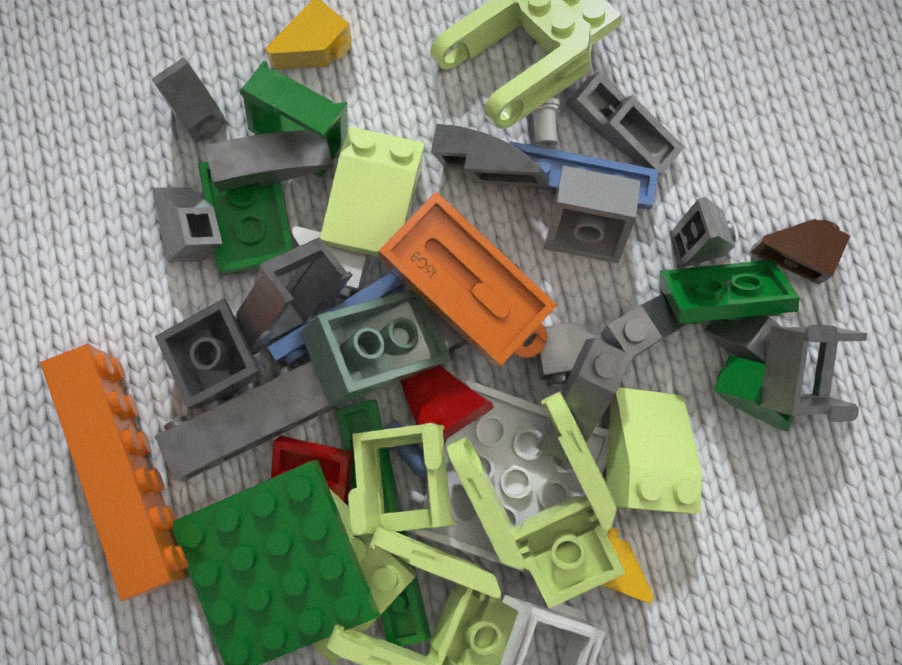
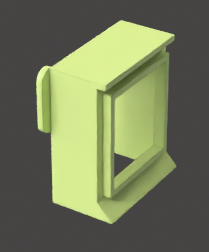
[348,423,455,535]

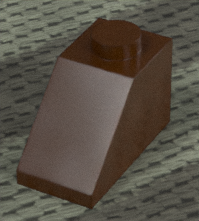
[750,219,851,285]

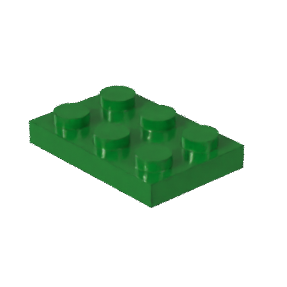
[198,162,294,276]
[659,259,800,324]

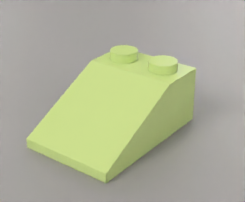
[320,126,425,257]
[606,387,702,514]

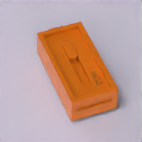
[378,192,557,369]

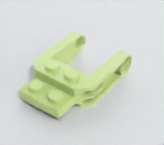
[430,0,621,129]
[447,392,625,608]
[326,526,519,665]

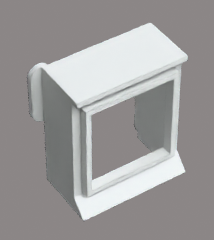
[500,594,606,665]

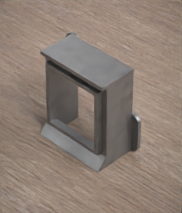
[235,237,352,356]
[760,325,868,422]

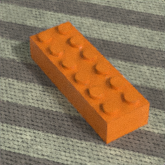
[40,344,190,601]

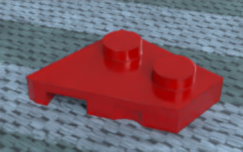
[400,365,494,441]
[271,435,354,507]

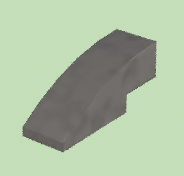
[566,71,684,176]
[431,124,550,187]
[204,130,334,192]

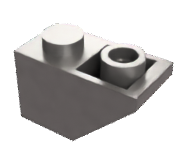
[152,188,222,262]
[532,322,600,385]

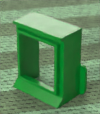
[239,60,347,177]

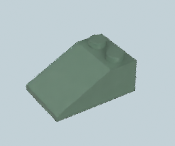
[301,290,452,407]

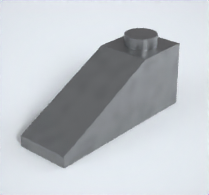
[670,197,736,268]
[535,338,633,464]

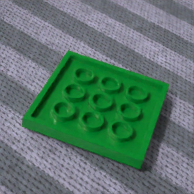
[171,460,380,665]

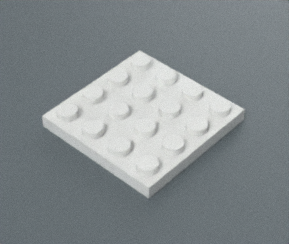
[413,380,608,575]

